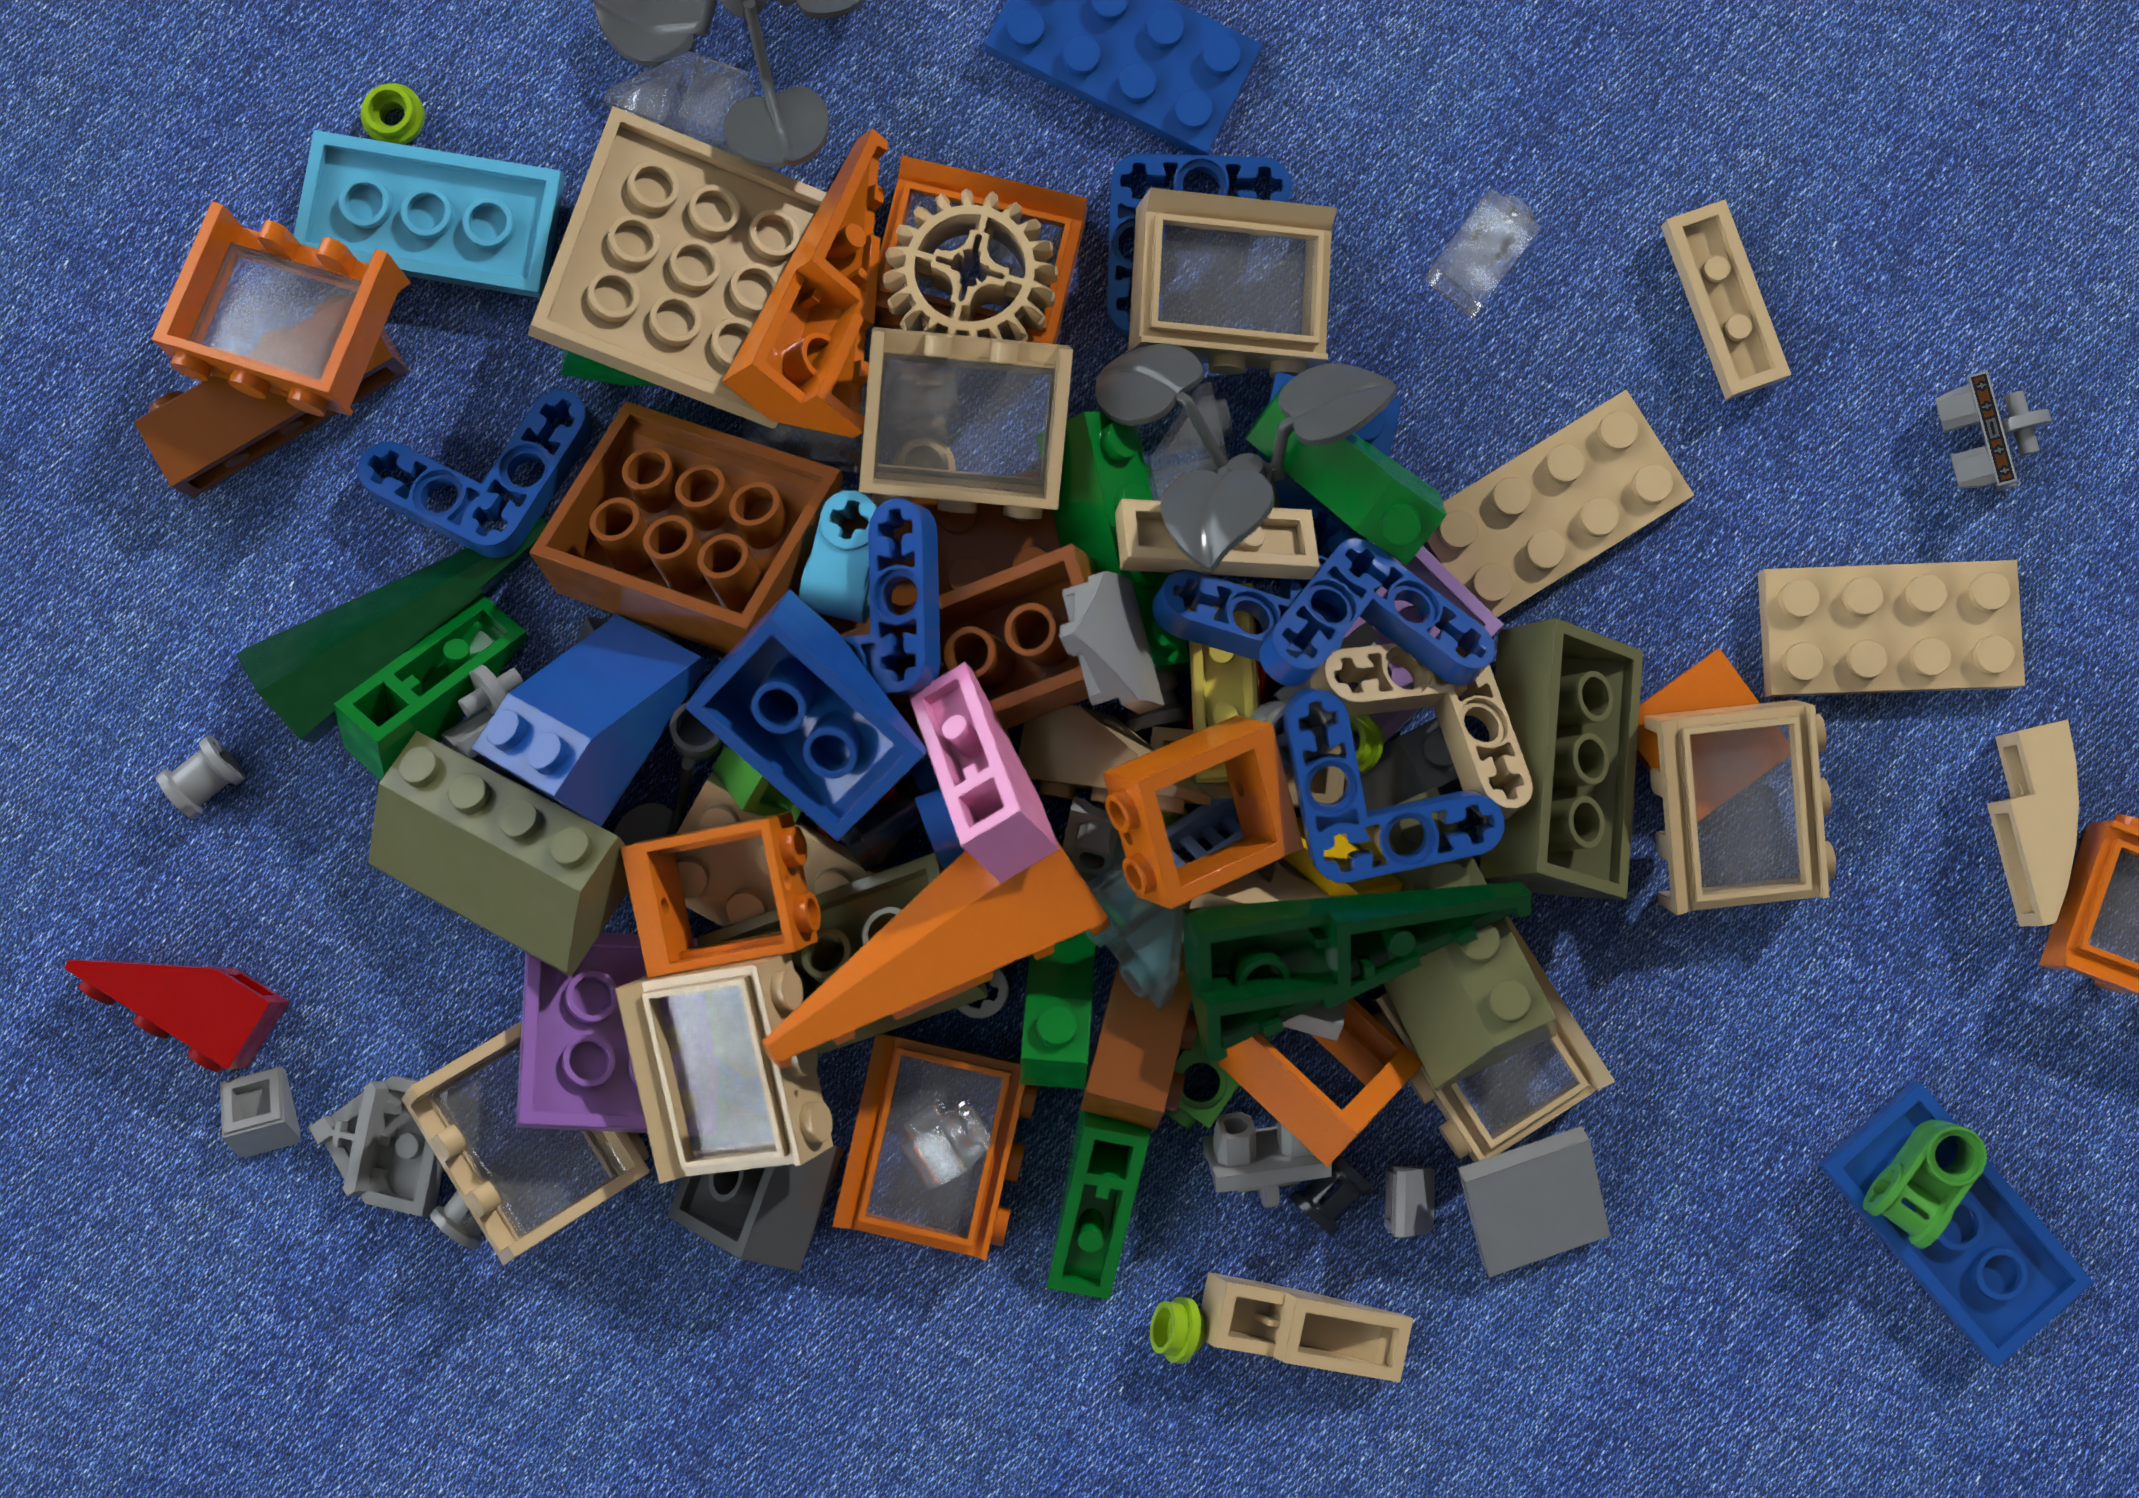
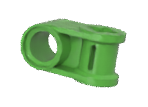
[1863,1119,1987,1249]

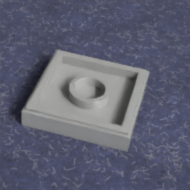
[1458,1126,1611,1277]

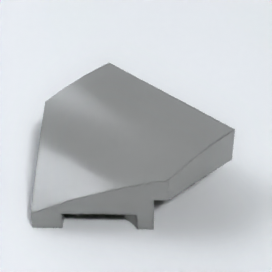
[1060,571,1164,714]
[308,1076,460,1217]

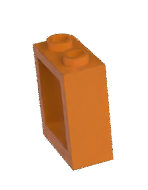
[1103,715,1304,909]
[620,812,821,978]
[1216,998,1423,1167]

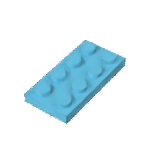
[293,130,566,298]

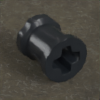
[1289,1156,1375,1237]

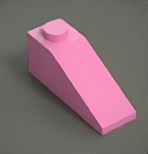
[909,662,1059,883]

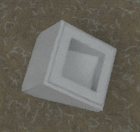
[220,1066,300,1157]
[1384,1165,1435,1238]

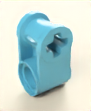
[799,490,879,624]

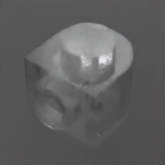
[899,1100,992,1189]

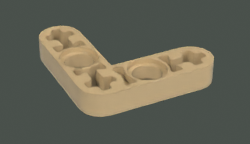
[1310,643,1533,820]

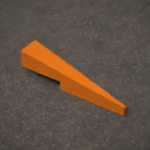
[722,128,888,438]
[761,841,1110,1070]

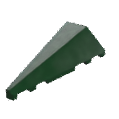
[237,516,548,744]
[1182,882,1532,1063]

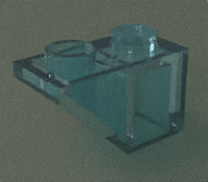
[1084,857,1186,1010]

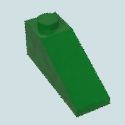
[1246,384,1447,566]
[334,595,527,780]
[1020,930,1096,1089]
[1046,1110,1150,1300]

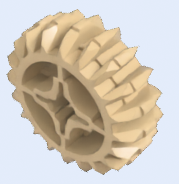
[883,188,1058,342]

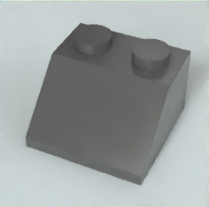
[667,1097,845,1272]

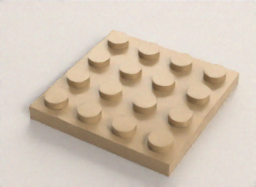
[528,106,827,430]

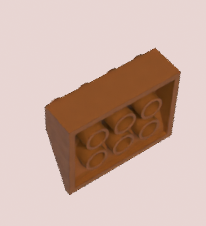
[529,401,844,654]

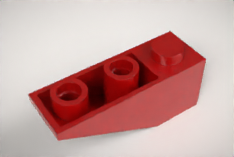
[64,959,290,1073]

